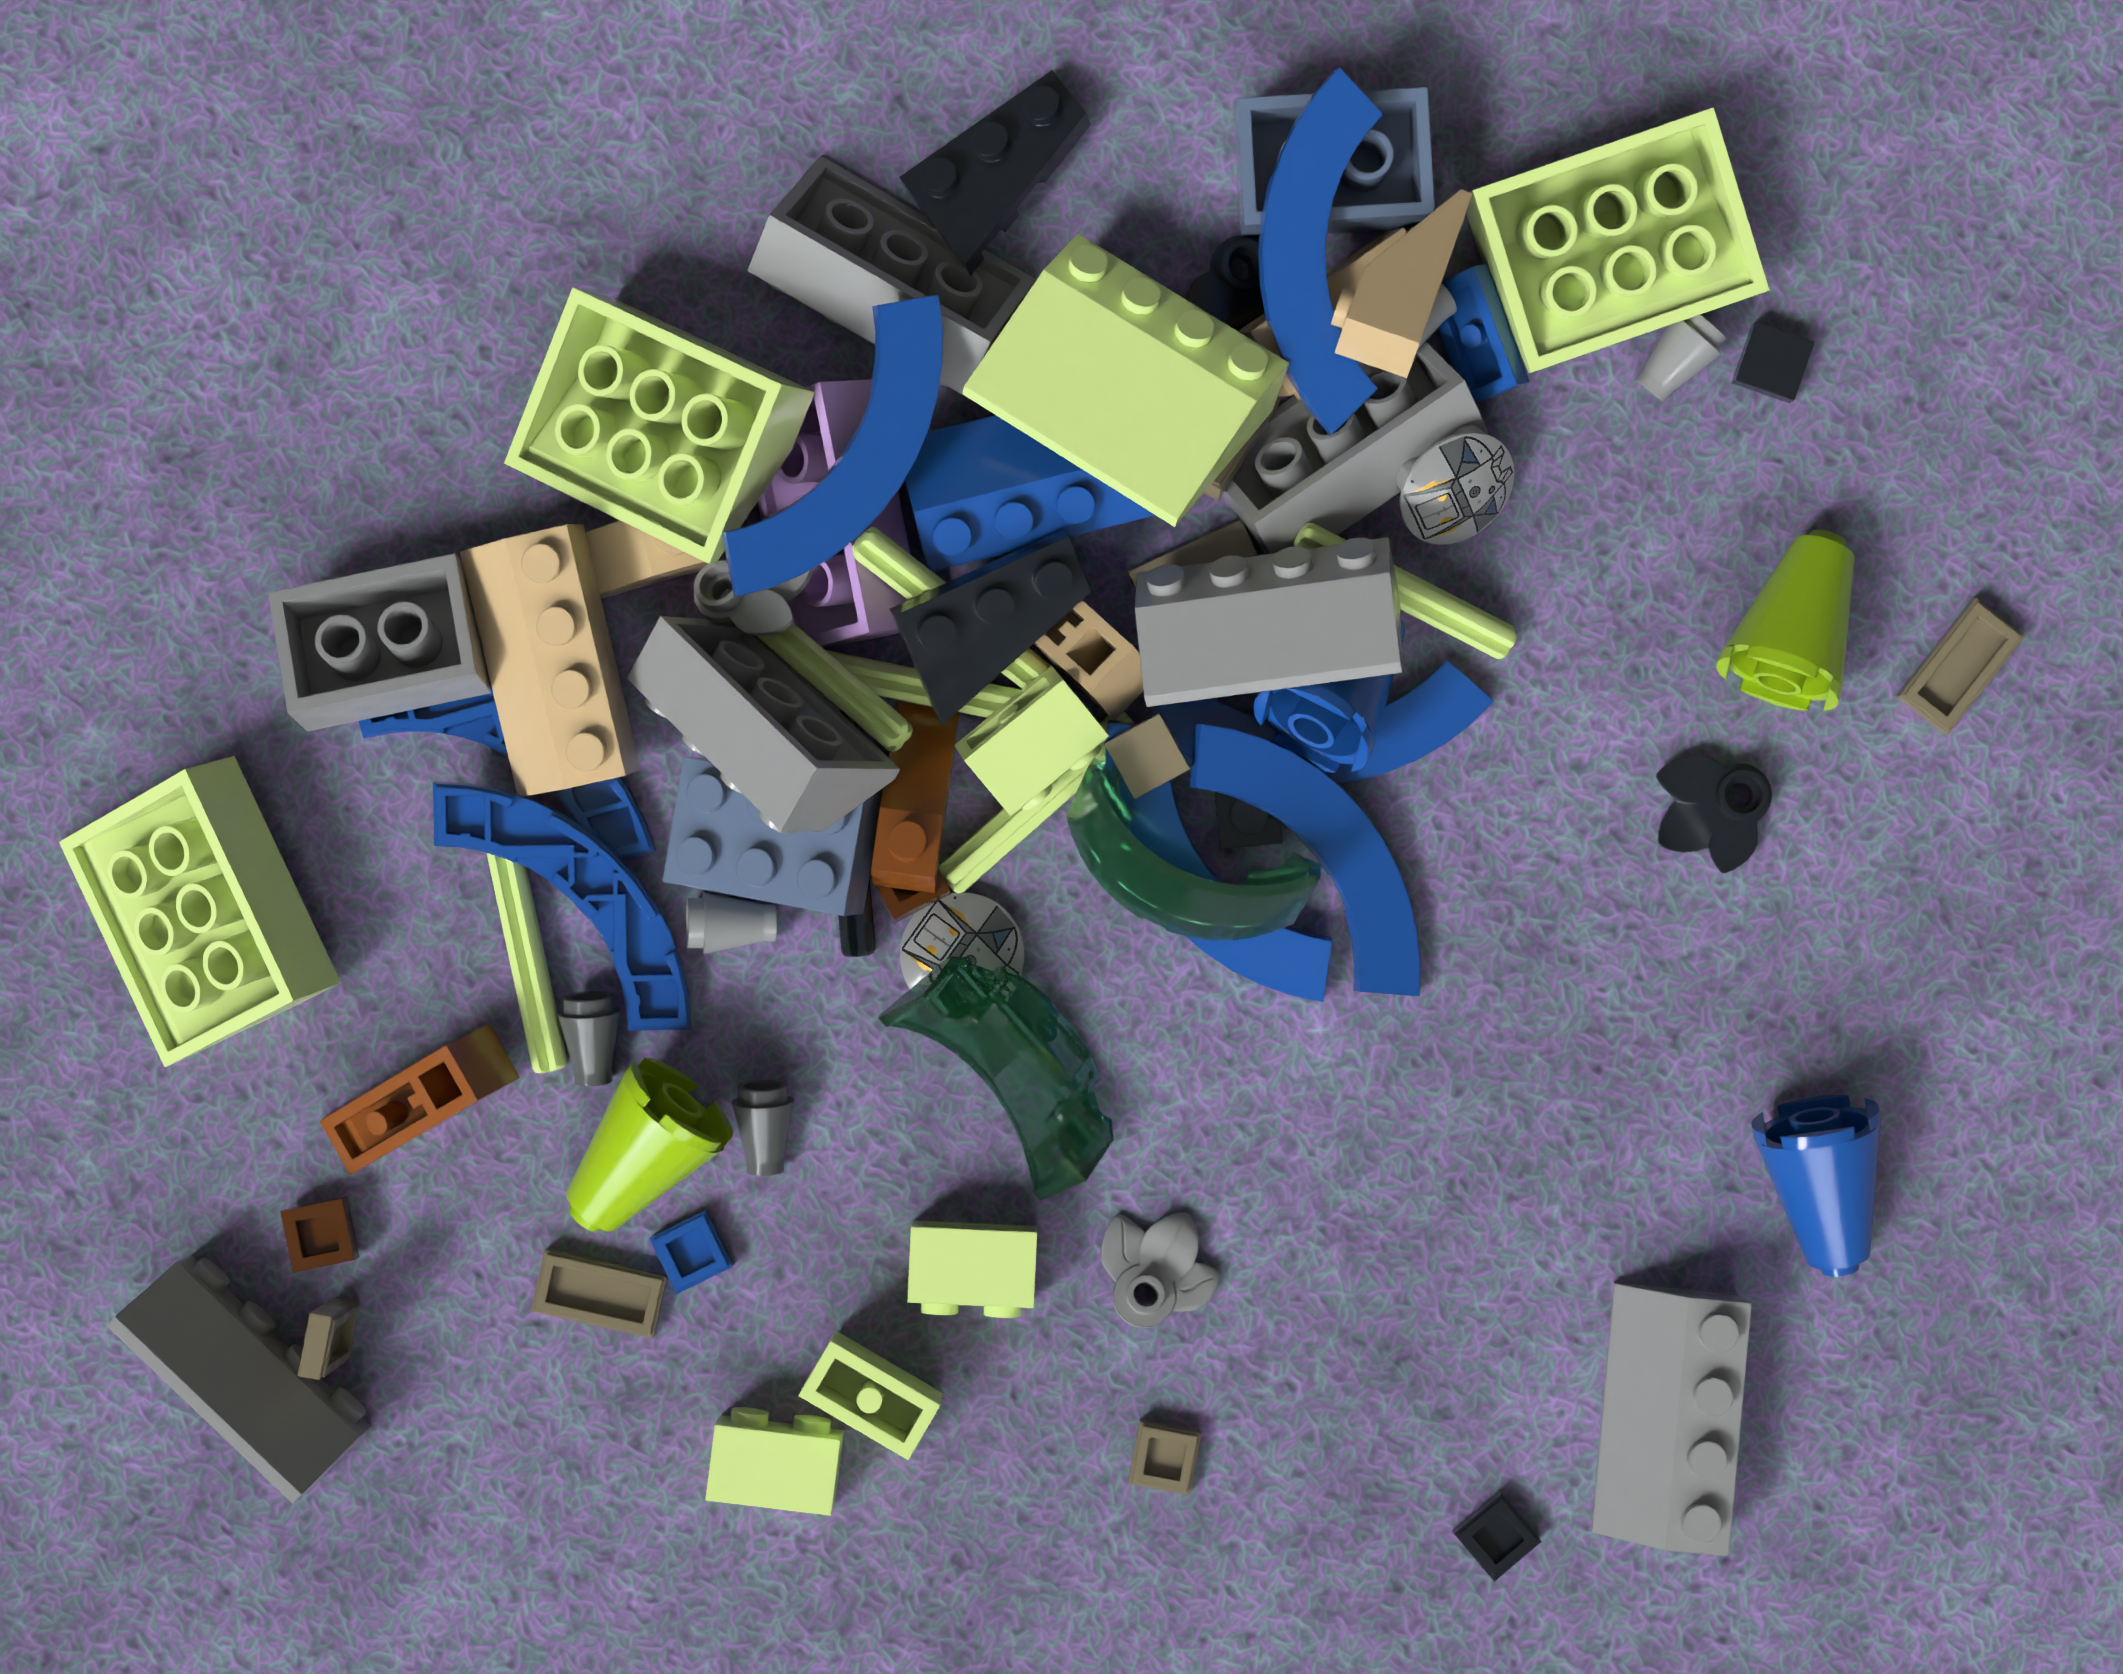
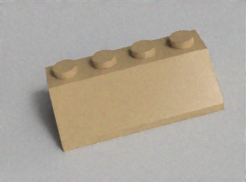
[460,524,641,796]

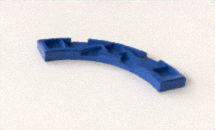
[1258,67,1383,434]
[722,294,943,597]
[1146,660,1494,784]
[359,682,656,860]
[1105,720,1332,1002]
[1190,724,1420,997]
[433,781,692,1031]

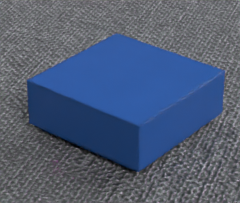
[649,1209,734,1294]

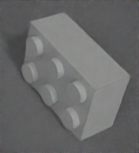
[268,553,492,732]

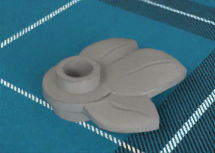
[694,551,814,636]
[1101,1212,1221,1328]

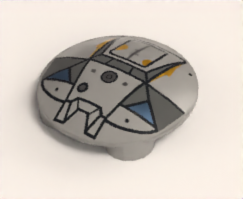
[1396,425,1514,545]
[900,892,1024,1017]

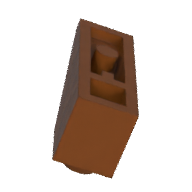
[871,701,960,893]
[320,1024,520,1175]

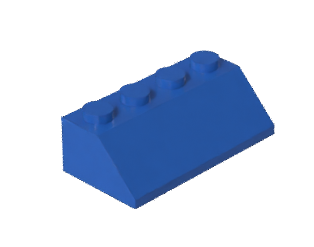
[905,414,1155,572]

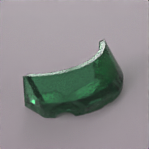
[1066,758,1321,940]
[878,956,1114,1200]

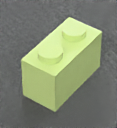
[954,666,1109,816]
[907,1220,1037,1318]
[799,1330,943,1460]
[705,1407,844,1516]

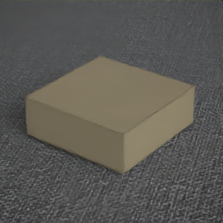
[1104,711,1191,799]
[1128,1419,1201,1495]

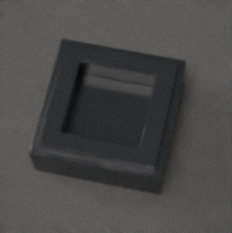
[1731,321,1815,403]
[1452,1490,1542,1582]

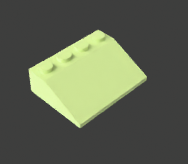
[1466,107,1770,373]
[962,233,1289,527]
[504,287,815,565]
[59,756,341,1067]

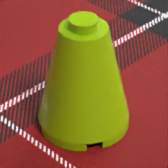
[1716,530,1855,711]
[566,1057,733,1232]

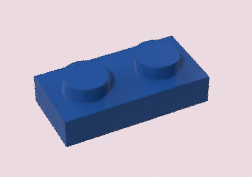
[1438,264,1530,404]

